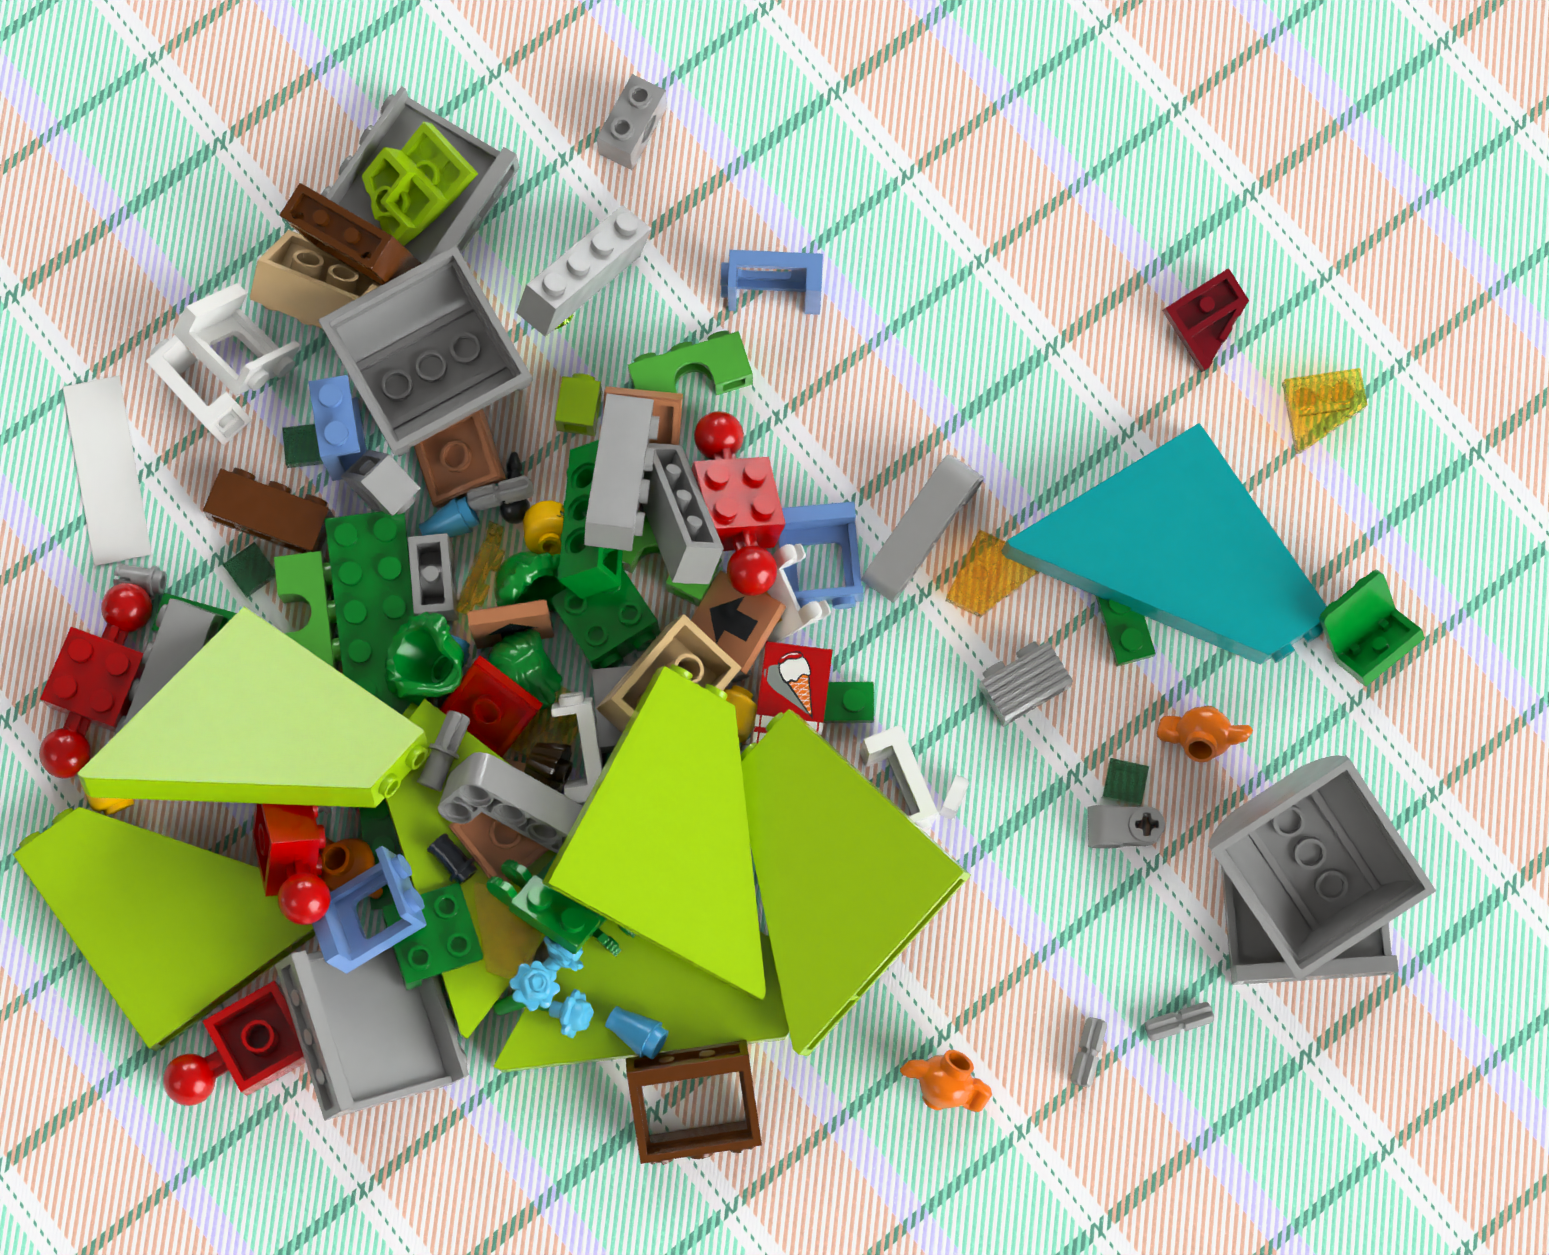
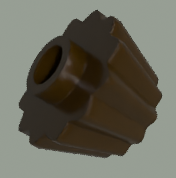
[524,742,573,790]

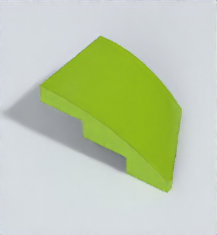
[362,121,478,246]

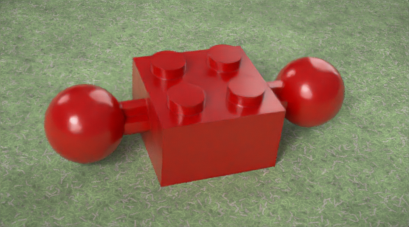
[691,411,786,596]
[39,583,152,779]
[252,803,331,925]
[163,980,306,1106]

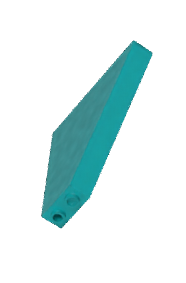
[1001,423,1327,665]

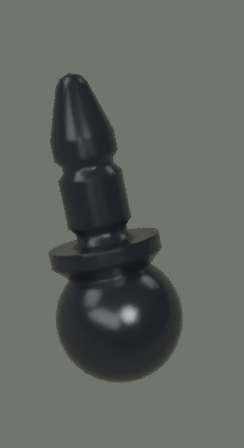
[499,452,530,524]

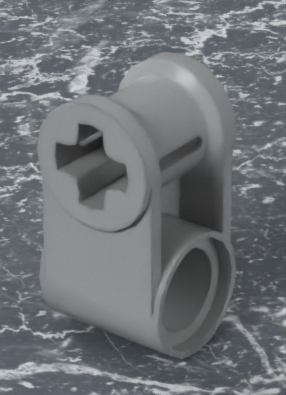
[1087,805,1165,848]

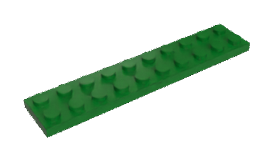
[325,511,428,911]

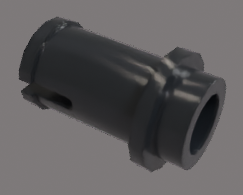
[427,833,478,886]

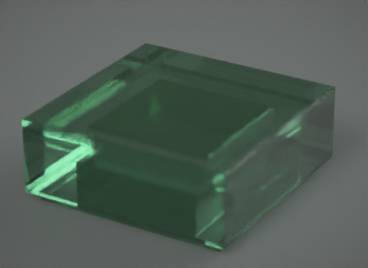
[282,424,324,468]
[223,542,276,598]
[1101,758,1149,807]

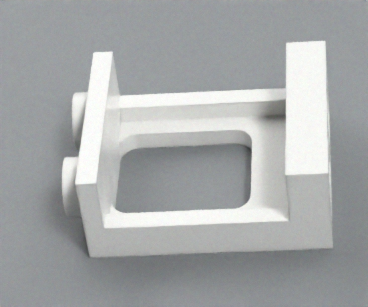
[172,283,301,396]
[146,335,252,446]
[551,691,604,803]
[860,724,938,834]

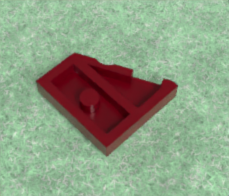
[1162,268,1249,373]

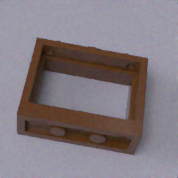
[279,183,422,285]
[626,1040,762,1165]

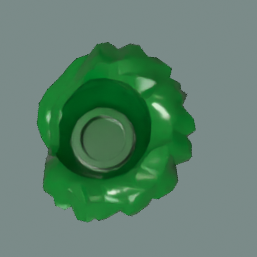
[494,551,567,611]
[384,611,464,698]
[486,629,563,715]

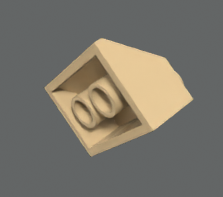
[249,230,381,328]

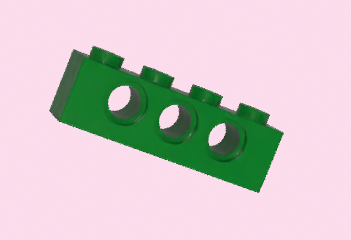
[558,440,623,599]

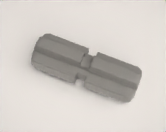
[467,476,534,512]
[1145,1002,1214,1041]
[1070,1017,1107,1087]

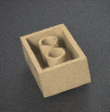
[596,614,742,733]

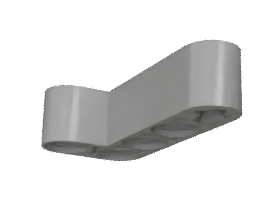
[861,455,984,603]
[438,752,583,854]

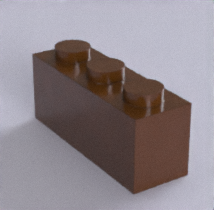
[203,468,334,554]

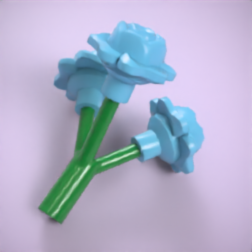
[494,936,594,1038]

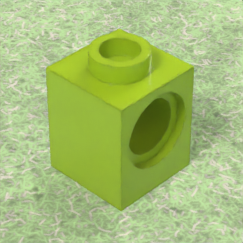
[555,373,603,436]

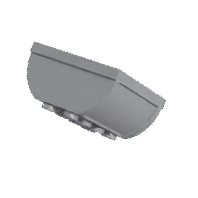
[318,246,533,457]
[1208,755,1436,981]

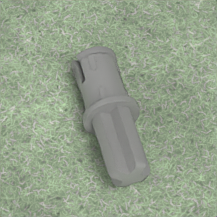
[417,711,470,792]

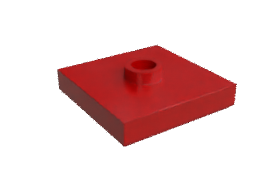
[439,655,543,758]

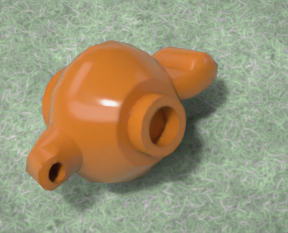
[1157,706,1253,762]
[319,836,383,899]
[900,1050,992,1112]

